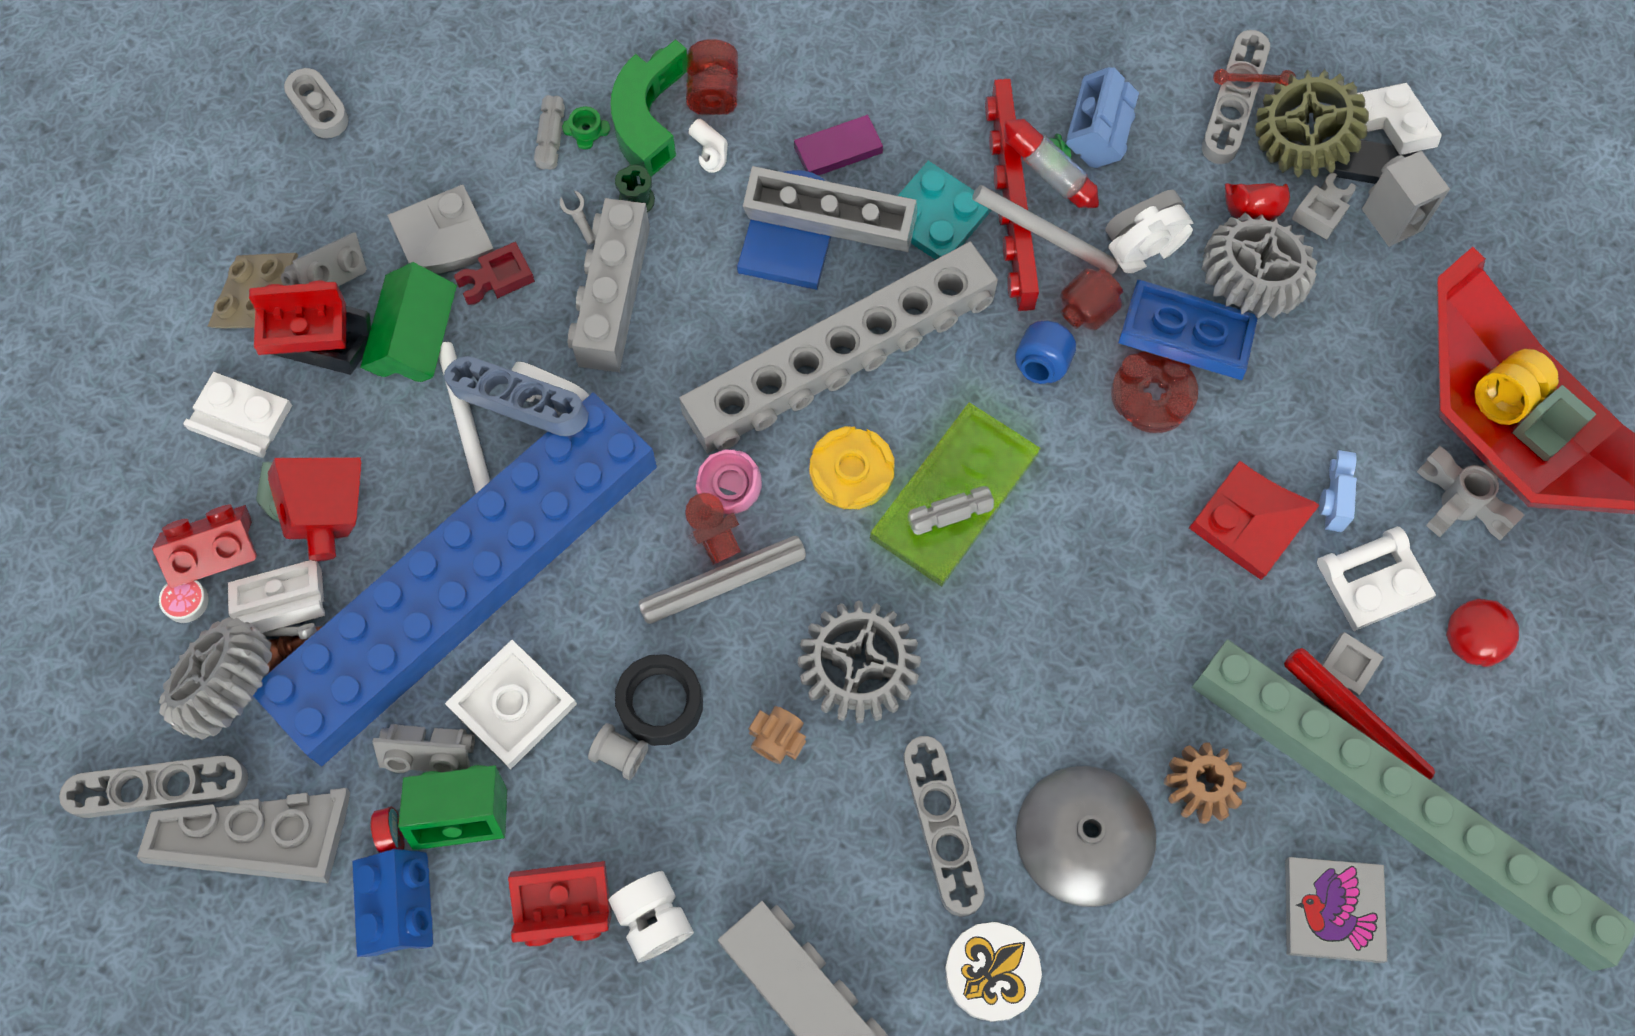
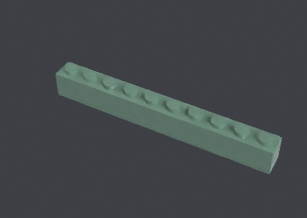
[1191,639,1635,971]

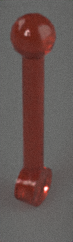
[1213,69,1296,86]

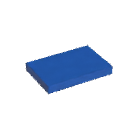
[1118,279,1258,380]

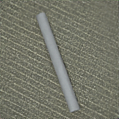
[972,185,1119,275]

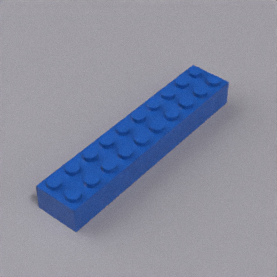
[253,392,657,767]

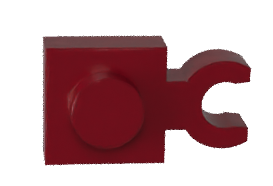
[454,241,535,305]

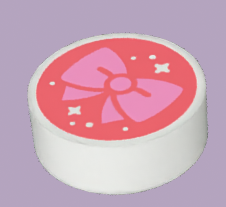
[159,580,209,623]

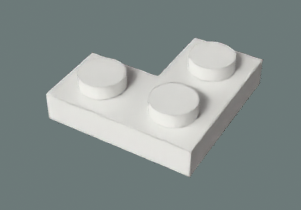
[1330,83,1442,155]

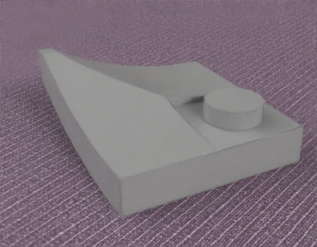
[387,185,494,274]

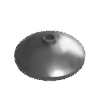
[1016,766,1157,907]

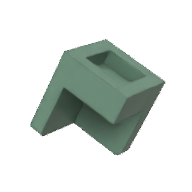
[1512,385,1596,461]

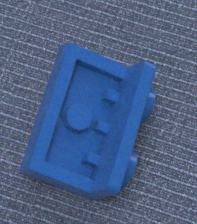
[352,849,433,957]

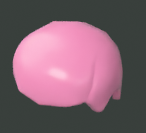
[695,449,762,515]

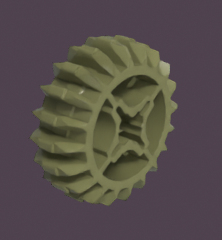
[1255,68,1369,178]

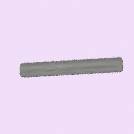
[639,536,806,624]

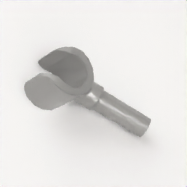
[560,191,596,245]

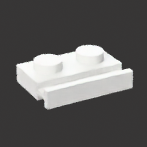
[183,372,292,458]
[228,560,325,633]

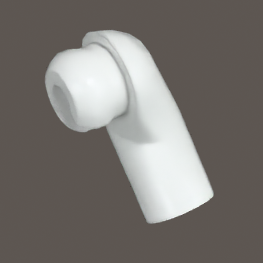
[689,119,728,173]

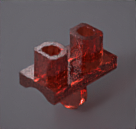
[685,493,741,565]

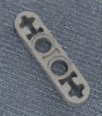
[1202,30,1270,164]
[903,736,985,917]
[59,755,248,818]

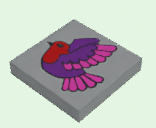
[1285,857,1387,963]

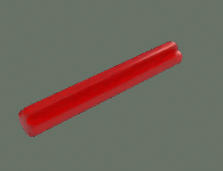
[1284,648,1435,780]

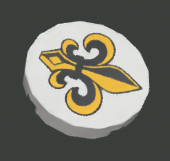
[945,922,1042,1022]

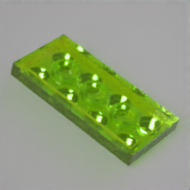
[870,402,1041,587]

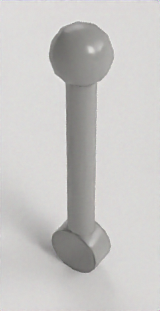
[262,623,317,639]

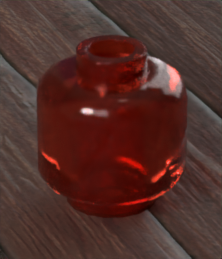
[1060,268,1123,331]

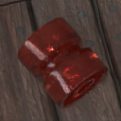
[686,39,738,115]

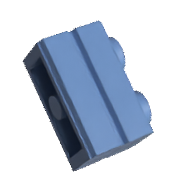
[1065,67,1139,168]

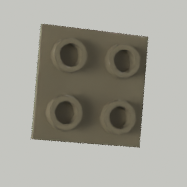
[207,253,298,328]

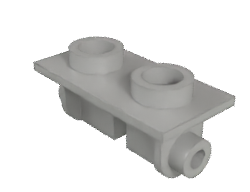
[281,232,367,286]
[372,724,475,773]

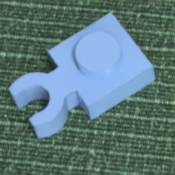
[1319,450,1357,532]

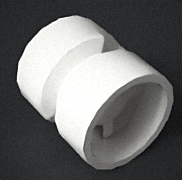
[608,871,694,962]

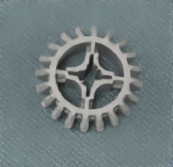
[1201,213,1318,319]
[798,600,921,724]
[159,617,272,740]

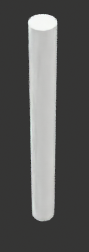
[439,342,490,493]

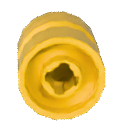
[1475,349,1559,425]

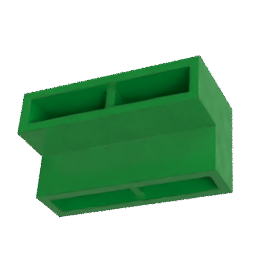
[360,262,457,382]

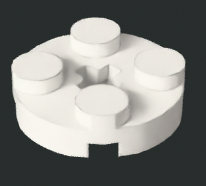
[1109,204,1194,273]

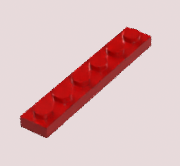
[985,79,1039,311]

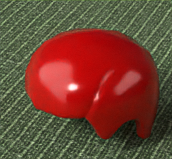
[1225,183,1290,221]
[1446,599,1519,667]

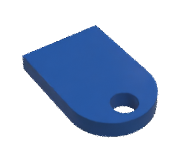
[737,170,832,290]

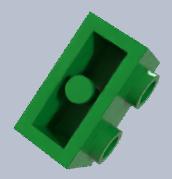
[398,765,508,850]

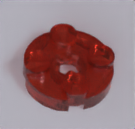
[1111,351,1198,433]

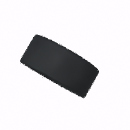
[615,654,703,746]

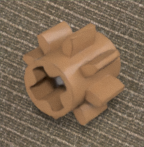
[748,706,806,764]

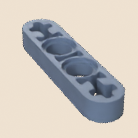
[444,356,588,436]

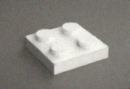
[445,640,577,770]

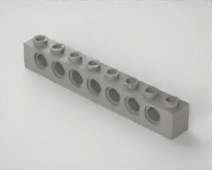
[679,241,998,454]

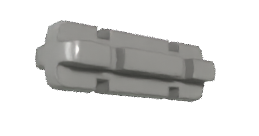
[534,95,565,170]
[908,486,994,535]

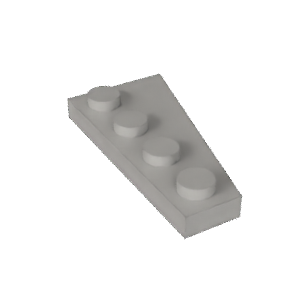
[137,788,350,883]

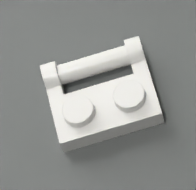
[1317,526,1436,631]

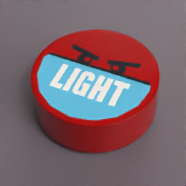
[370,806,405,853]

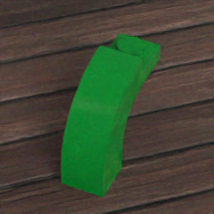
[611,39,689,177]

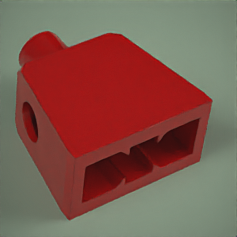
[267,457,361,561]

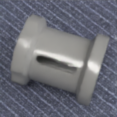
[588,723,648,780]

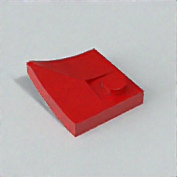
[1189,461,1319,580]

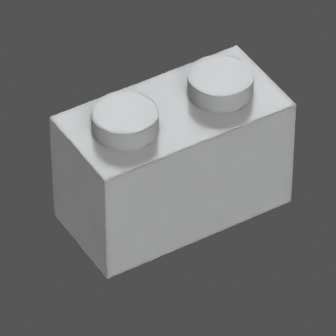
[1362,150,1450,247]

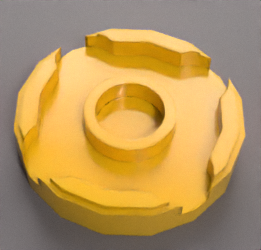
[809,426,894,509]

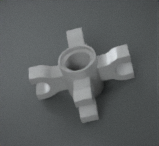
[1417,446,1525,540]

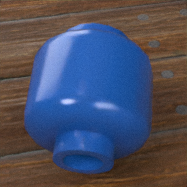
[1015,321,1076,384]

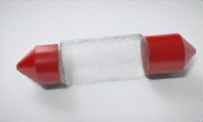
[1004,119,1099,208]

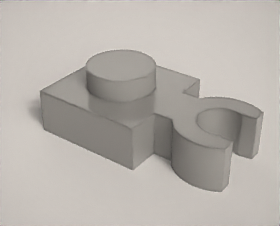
[1292,173,1356,240]
[1308,632,1384,714]

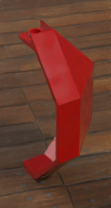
[1437,246,1635,514]

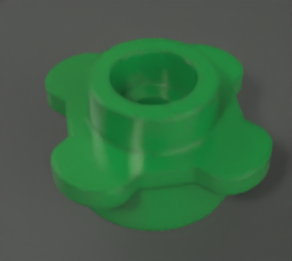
[562,106,610,150]

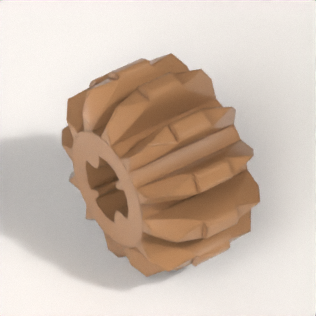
[1164,742,1247,824]

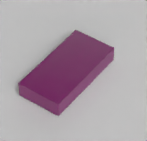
[794,115,883,176]

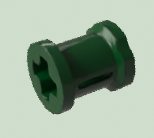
[615,165,655,213]

